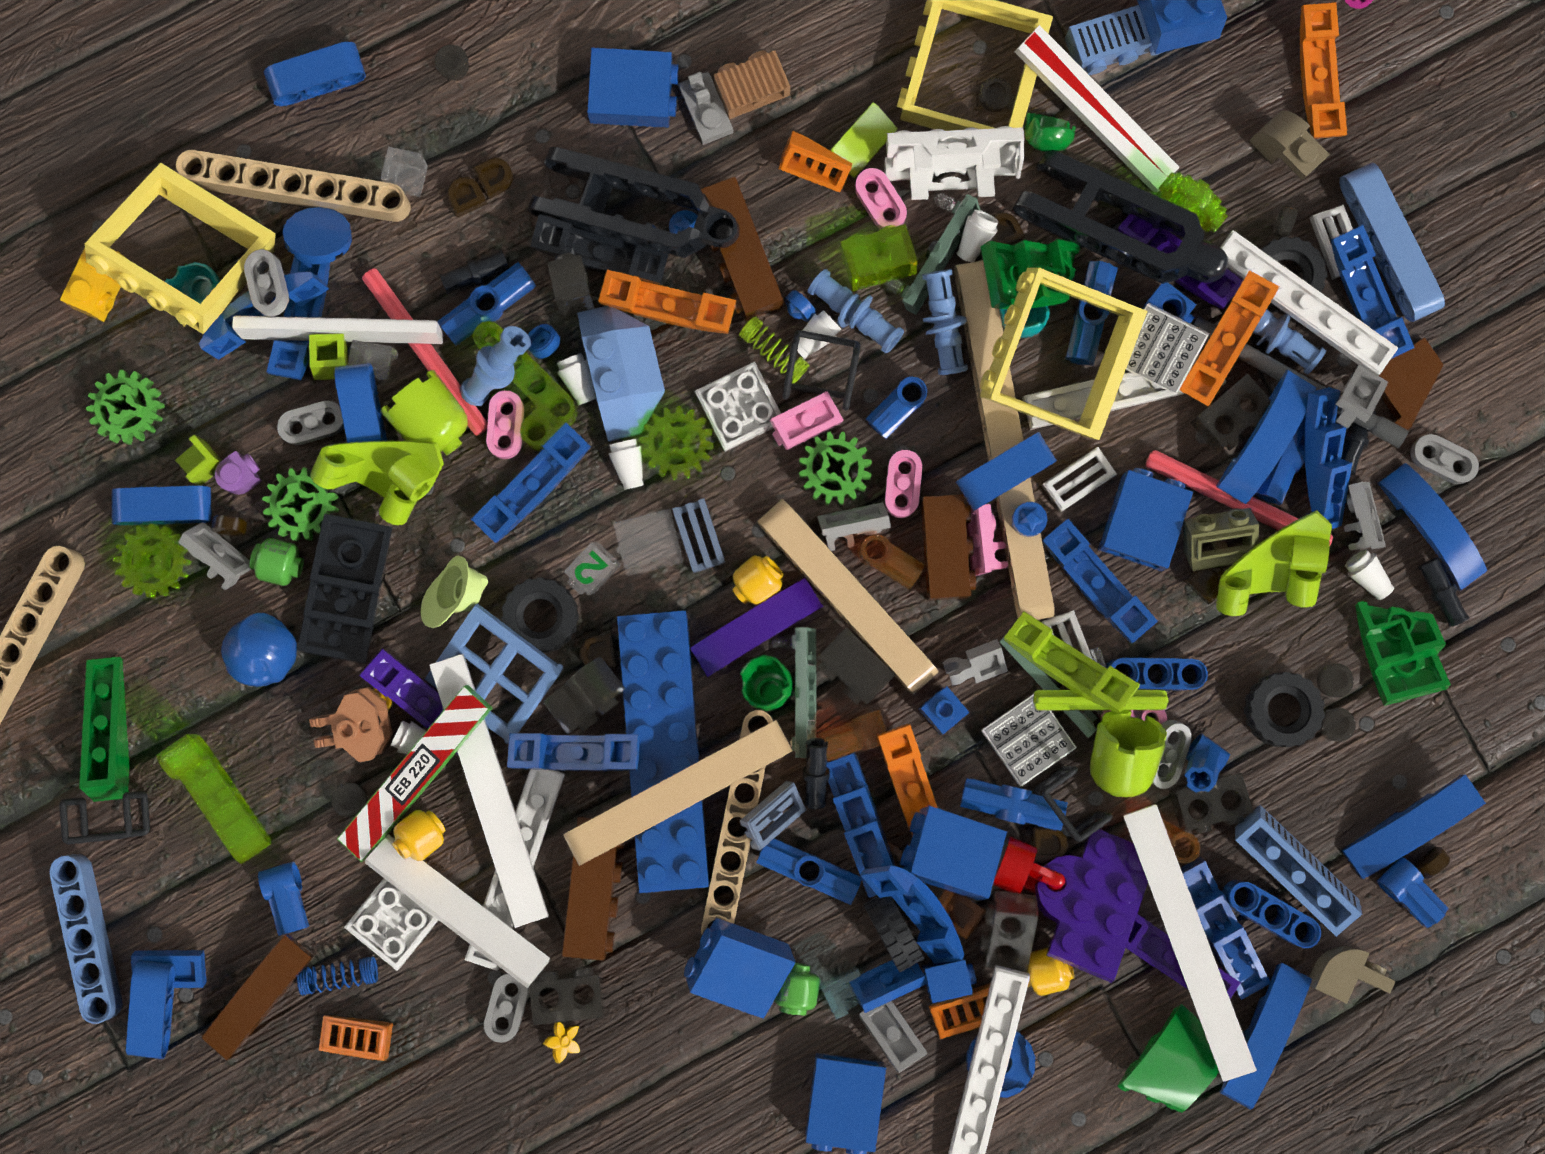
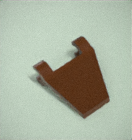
[1378,338,1444,430]

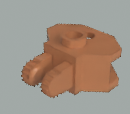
[309,687,393,762]

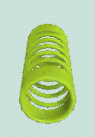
[739,316,810,384]

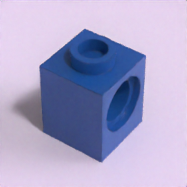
[1141,283,1196,323]
[918,686,969,735]
[922,958,977,1003]

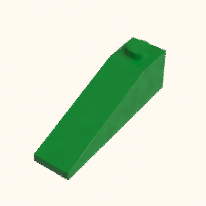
[79,657,129,802]

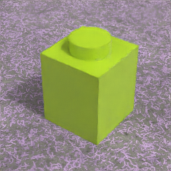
[309,334,348,380]

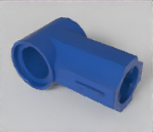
[865,377,927,440]
[1185,733,1230,793]
[1377,857,1449,928]
[258,861,309,936]

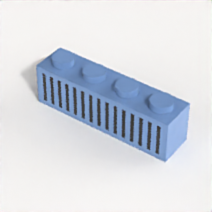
[1065,5,1163,75]
[1235,805,1362,937]

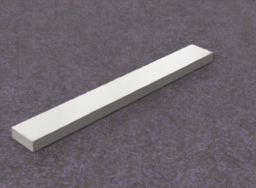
[430,654,549,928]
[1123,804,1257,1082]

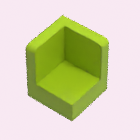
[175,434,222,486]

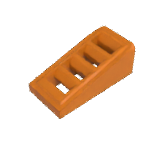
[778,131,853,193]
[929,983,991,1039]
[319,1015,393,1061]

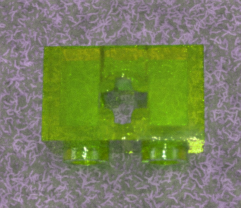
[841,224,917,291]

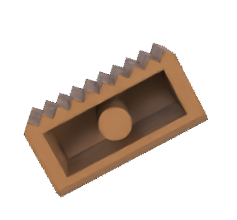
[714,50,790,120]

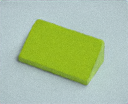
[831,102,898,179]

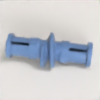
[808,269,904,353]
[922,269,968,375]
[1253,309,1326,375]
[460,326,531,406]

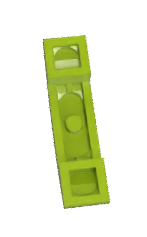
[1004,612,1140,714]

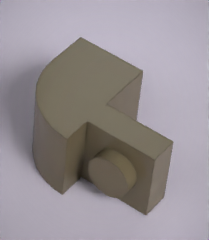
[1250,111,1330,180]
[1309,946,1396,1004]

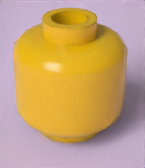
[732,555,783,605]
[392,810,446,861]
[1021,947,1074,996]

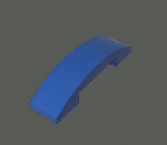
[1331,225,1415,359]
[267,255,330,380]
[199,272,329,360]
[1216,370,1316,504]
[471,423,591,543]
[1378,463,1488,591]
[1042,519,1158,644]
[507,733,640,771]
[861,865,964,964]

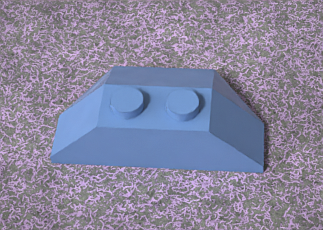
[577,306,665,442]

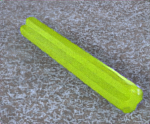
[1033,690,1168,711]

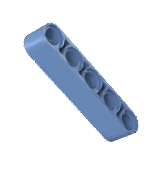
[1339,162,1445,322]
[50,854,122,1024]

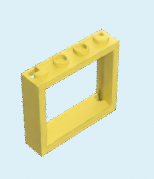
[897,0,1053,131]
[85,163,276,334]
[980,268,1147,440]

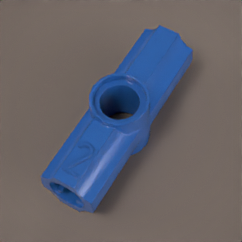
[1065,261,1118,366]
[437,262,536,346]
[1254,414,1306,505]
[960,778,1068,831]
[756,838,862,905]

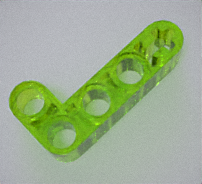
[473,321,578,451]
[156,734,272,864]

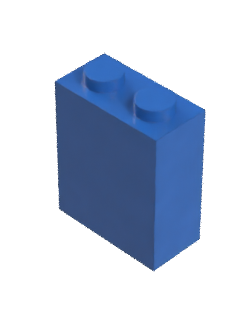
[587,48,679,128]
[1098,468,1193,572]
[901,806,1007,901]
[684,917,796,1019]
[805,1053,886,1154]

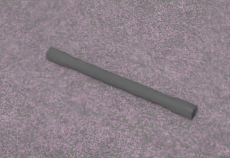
[1194,316,1409,448]

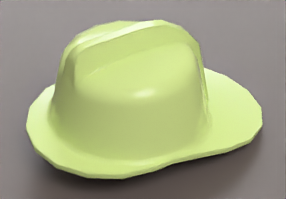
[420,556,488,628]

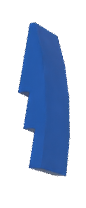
[1305,387,1352,529]
[827,752,895,898]
[1341,774,1486,879]
[1181,857,1270,1000]
[1220,963,1312,1110]

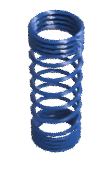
[296,956,378,996]

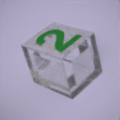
[564,542,622,595]

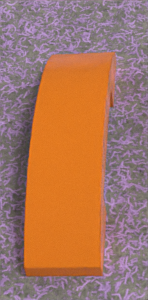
[1300,2,1347,139]
[598,270,736,334]
[1179,270,1280,407]
[877,723,938,837]

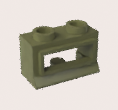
[1183,508,1259,571]

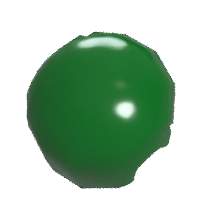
[1024,113,1076,152]
[740,655,792,711]

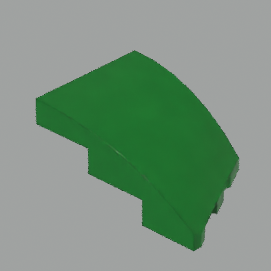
[981,239,1080,309]
[1355,601,1451,706]
[1117,1004,1219,1113]

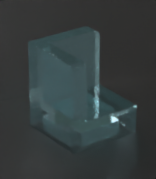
[820,966,861,1020]

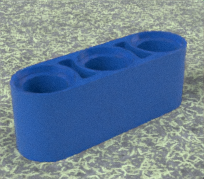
[264,42,366,106]
[335,363,387,443]
[956,432,1057,511]
[112,486,211,525]
[1105,658,1208,691]
[1222,880,1321,948]
[126,960,176,1059]

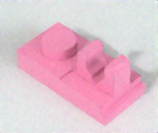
[770,391,844,450]
[966,504,1008,576]

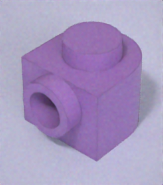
[215,451,262,495]

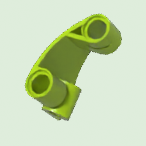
[310,441,444,525]
[1216,510,1332,616]

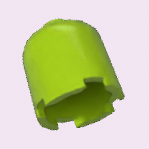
[380,370,468,456]
[1090,710,1167,797]

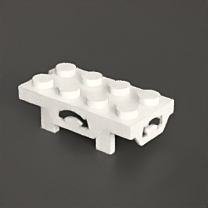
[884,126,1024,200]

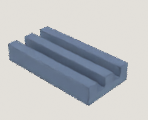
[672,498,725,573]
[740,781,806,850]

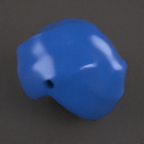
[221,613,297,687]

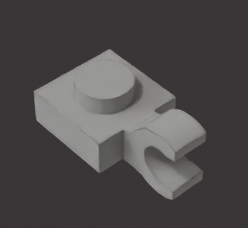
[943,639,1008,685]

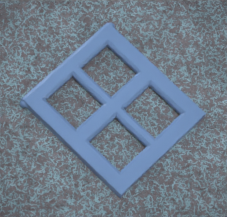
[425,604,563,744]

